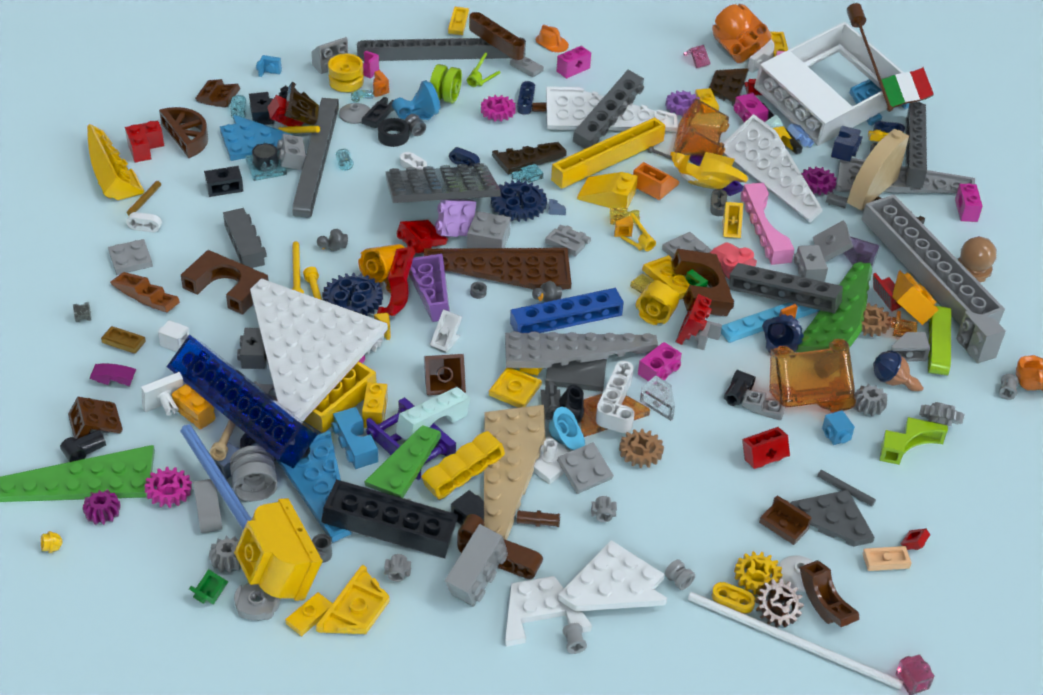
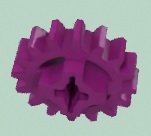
[801,166,837,196]

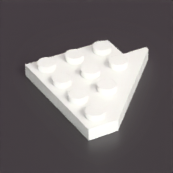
[558,540,667,612]

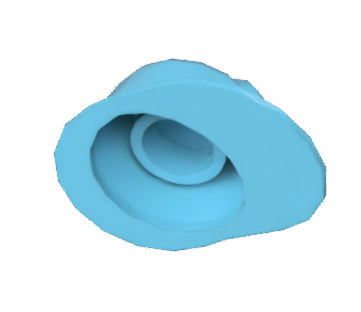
[548,407,585,450]

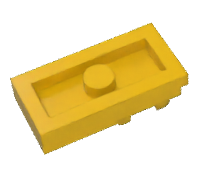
[448,6,469,35]

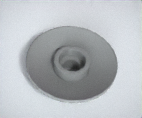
[339,103,370,124]

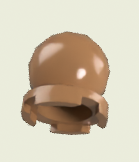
[958,236,997,282]

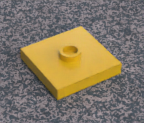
[489,368,542,408]

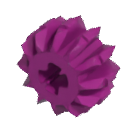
[82,489,121,525]

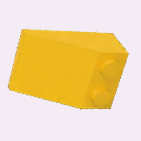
[577,172,638,212]

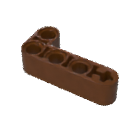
[457,514,543,579]

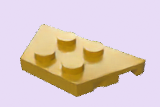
[316,565,390,634]

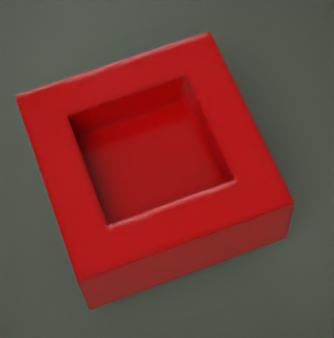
[900,528,930,550]

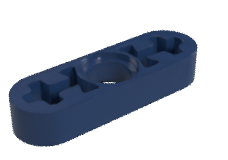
[517,81,535,115]

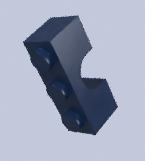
[831,126,863,162]

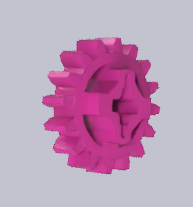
[481,95,516,122]
[145,467,192,508]

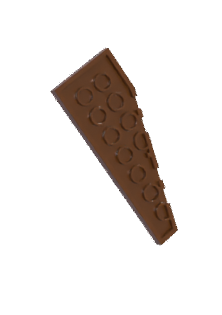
[424,248,572,290]

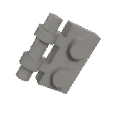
[545,224,591,257]

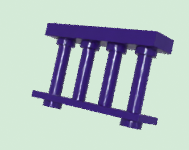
[366,397,456,480]

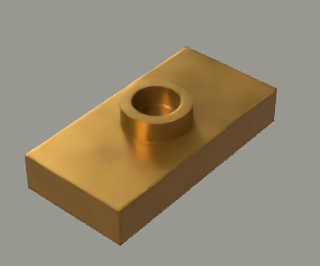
[101,326,146,354]

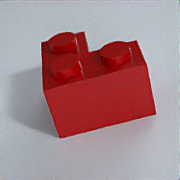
[125,120,164,163]

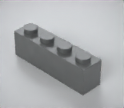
[223,208,267,268]

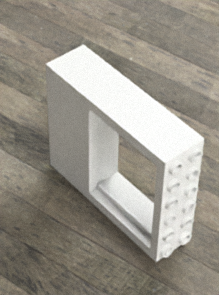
[754,22,904,146]

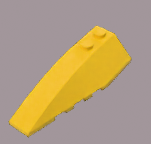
[87,124,145,200]

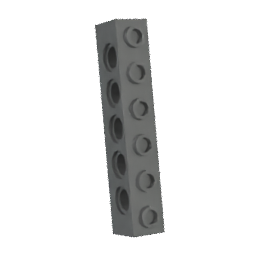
[573,70,644,149]
[730,263,843,313]

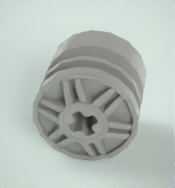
[230,445,277,502]

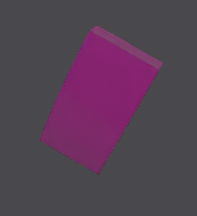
[89,363,136,387]

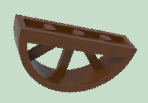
[159,107,208,158]

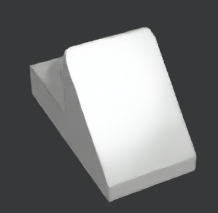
[430,310,462,352]

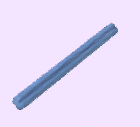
[180,424,252,530]

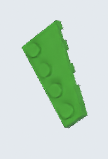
[364,425,441,498]

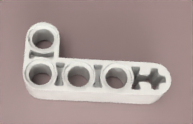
[596,361,634,433]

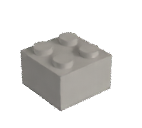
[467,211,511,248]

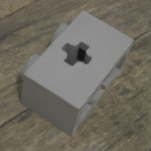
[794,245,828,282]

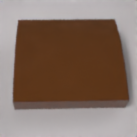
[195,79,240,107]

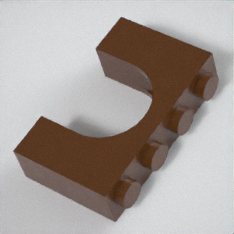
[671,248,734,316]
[181,250,269,315]

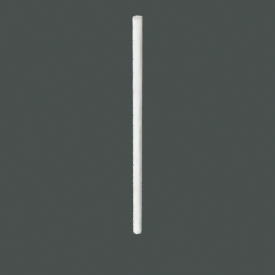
[688,592,903,690]

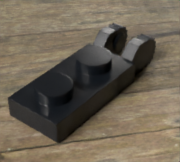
[362,97,394,128]

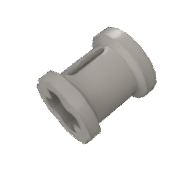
[999,374,1019,400]
[562,623,587,654]

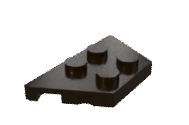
[709,68,749,106]
[284,82,319,126]

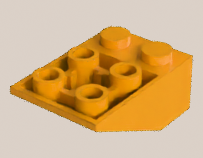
[893,270,939,325]

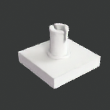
[141,372,183,415]
[534,436,570,485]

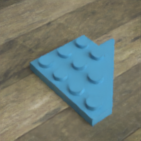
[220,115,293,161]

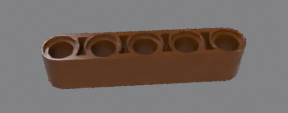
[469,12,525,60]

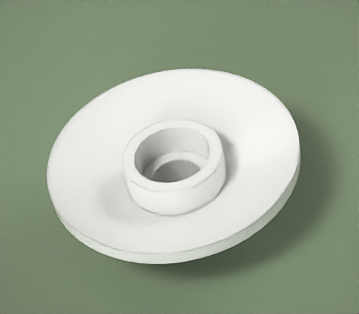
[779,555,814,592]

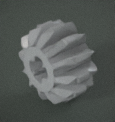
[854,384,887,417]
[209,535,240,574]

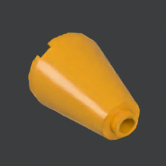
[358,244,405,283]

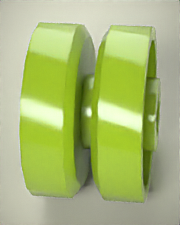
[430,64,462,104]

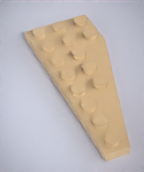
[484,405,546,540]

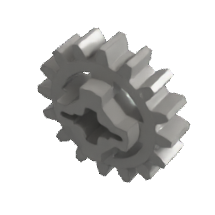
[919,402,964,426]

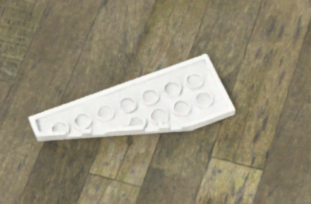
[546,87,678,132]
[718,114,823,223]

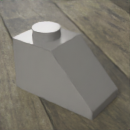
[891,332,930,362]

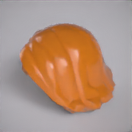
[1015,355,1043,391]

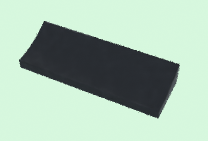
[321,479,459,558]

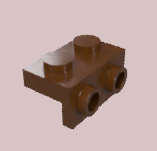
[759,495,812,545]

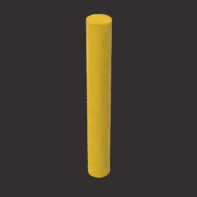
[278,126,320,133]

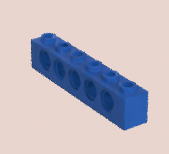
[510,287,624,333]

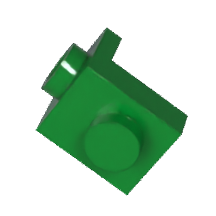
[686,270,708,287]
[189,569,228,605]

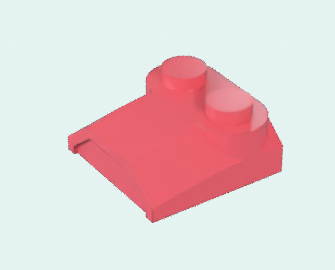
[710,242,757,279]

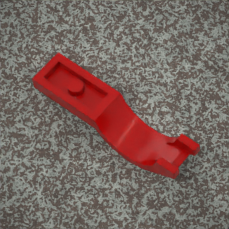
[377,247,415,316]

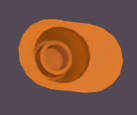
[535,24,569,53]

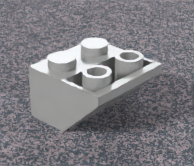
[311,37,348,74]
[956,311,1006,364]

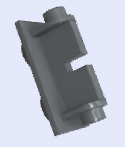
[541,381,561,420]

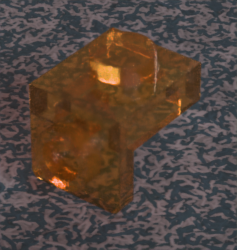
[890,311,918,337]

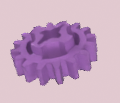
[665,90,701,117]

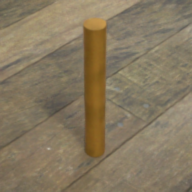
[127,181,161,215]

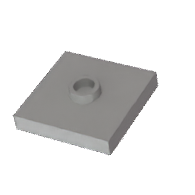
[813,220,853,262]

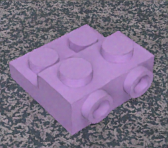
[435,199,476,237]

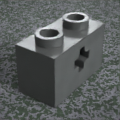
[237,328,267,369]

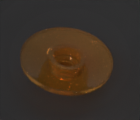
[816,391,856,413]

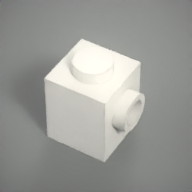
[158,320,191,353]

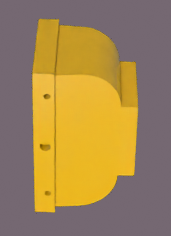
[234,498,322,601]

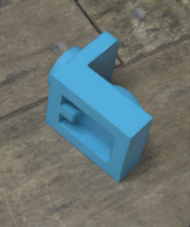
[256,55,282,77]

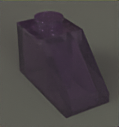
[843,236,880,267]

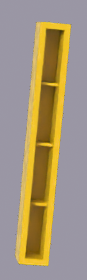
[551,117,666,189]

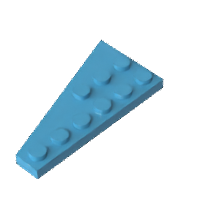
[275,430,351,543]

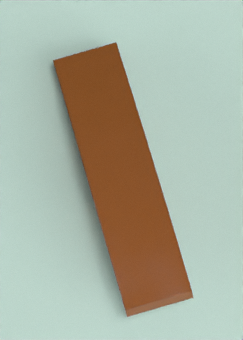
[110,272,180,313]

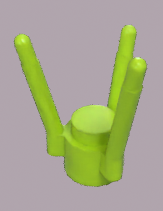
[466,52,501,87]

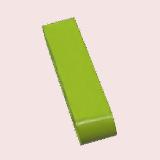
[928,306,951,376]

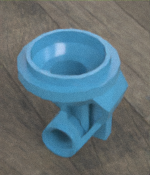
[392,80,441,120]

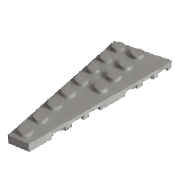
[836,158,975,193]

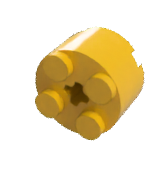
[635,280,679,325]

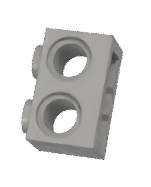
[277,134,306,170]

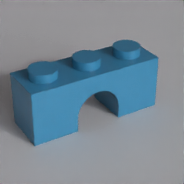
[331,407,379,469]

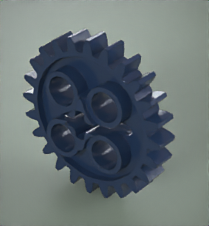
[491,180,547,222]
[322,273,383,316]

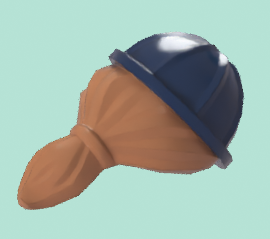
[873,351,924,391]

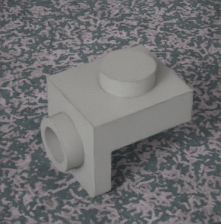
[695,321,722,350]

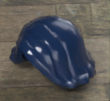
[762,314,804,357]

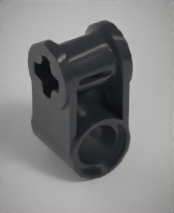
[559,384,584,424]

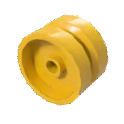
[328,54,364,92]

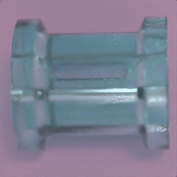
[336,149,354,171]

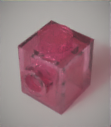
[895,654,935,695]

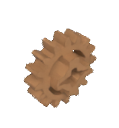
[862,303,891,337]
[619,429,664,468]

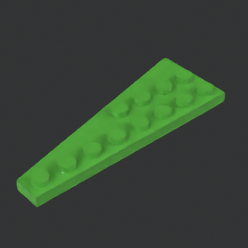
[0,445,155,502]

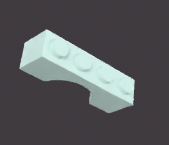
[396,387,471,441]

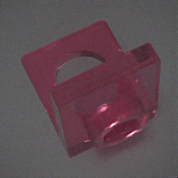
[684,45,711,68]

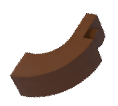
[800,560,860,627]

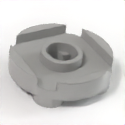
[234,582,280,620]

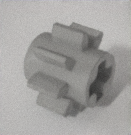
[591,496,617,522]
[384,554,411,582]

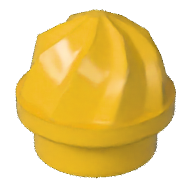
[41,531,63,553]

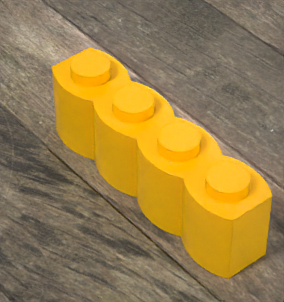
[421,431,505,500]

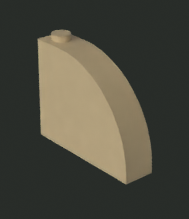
[847,129,909,211]

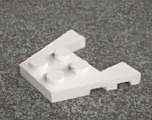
[505,576,592,647]

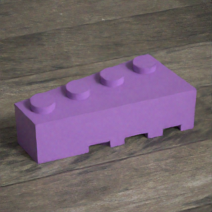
[409,254,450,322]

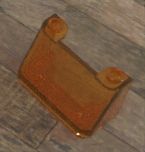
[673,98,730,157]
[769,339,855,407]

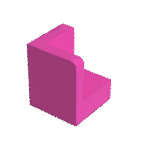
[363,51,379,78]

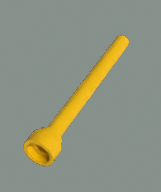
[292,241,304,293]
[303,267,322,300]

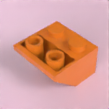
[633,162,679,200]

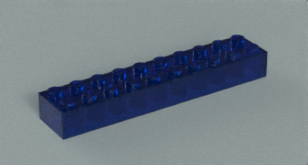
[166,334,318,469]

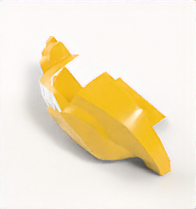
[670,152,748,189]

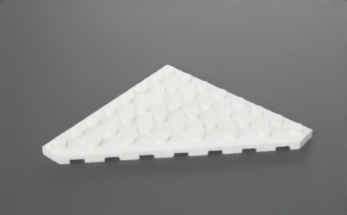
[250,278,388,426]

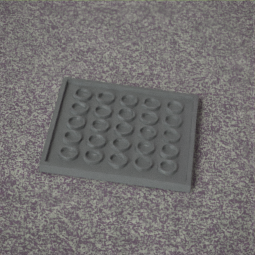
[385,163,500,203]

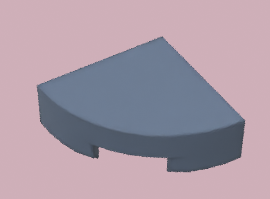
[548,199,566,215]

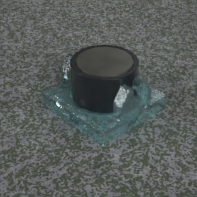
[245,143,287,181]

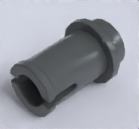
[825,192,848,208]

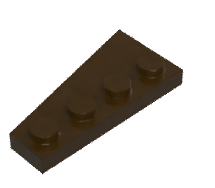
[492,142,567,175]

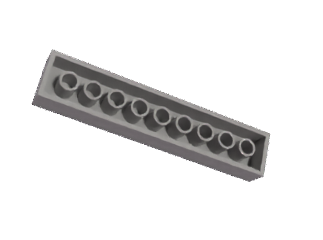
[861,195,1005,325]

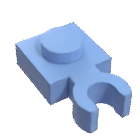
[786,124,815,148]

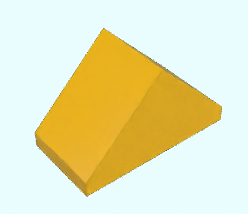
[722,202,743,238]

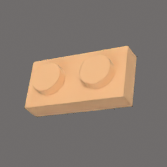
[862,546,912,571]

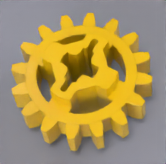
[734,551,783,595]

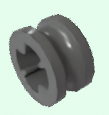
[470,282,487,299]

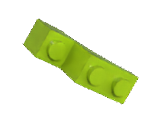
[879,417,948,465]

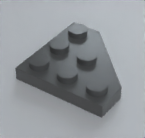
[791,490,875,547]

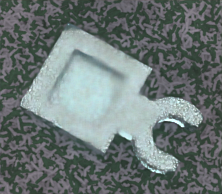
[511,164,544,183]

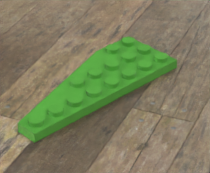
[796,262,872,353]

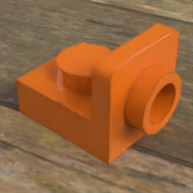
[373,70,389,97]

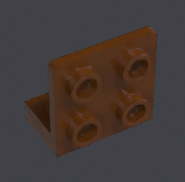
[68,396,123,439]

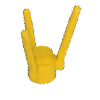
[621,213,656,252]

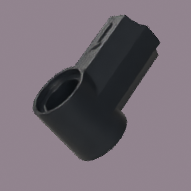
[724,369,756,406]
[60,430,106,462]

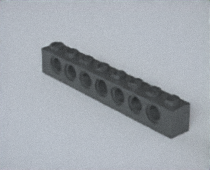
[905,102,927,188]

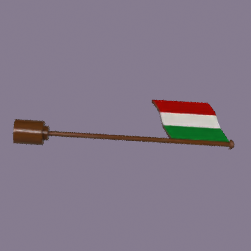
[846,3,934,112]

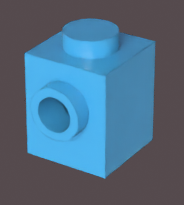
[822,410,855,445]

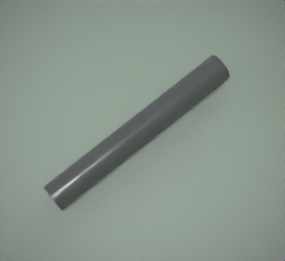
[817,469,876,506]

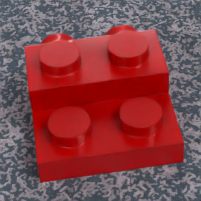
[396,220,448,254]
[675,294,712,345]

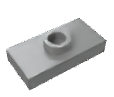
[510,56,544,77]

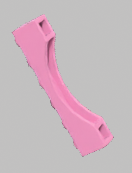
[741,183,794,265]

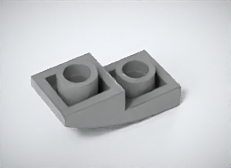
[742,390,786,420]

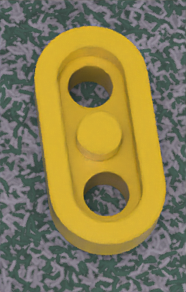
[712,582,755,614]

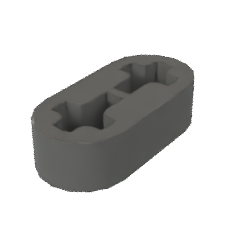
[710,189,727,216]

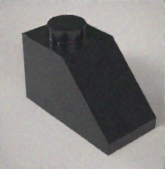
[451,490,484,525]

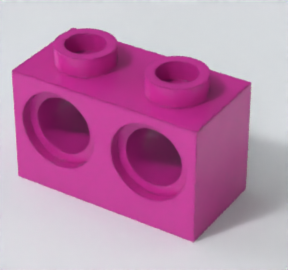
[638,342,682,386]

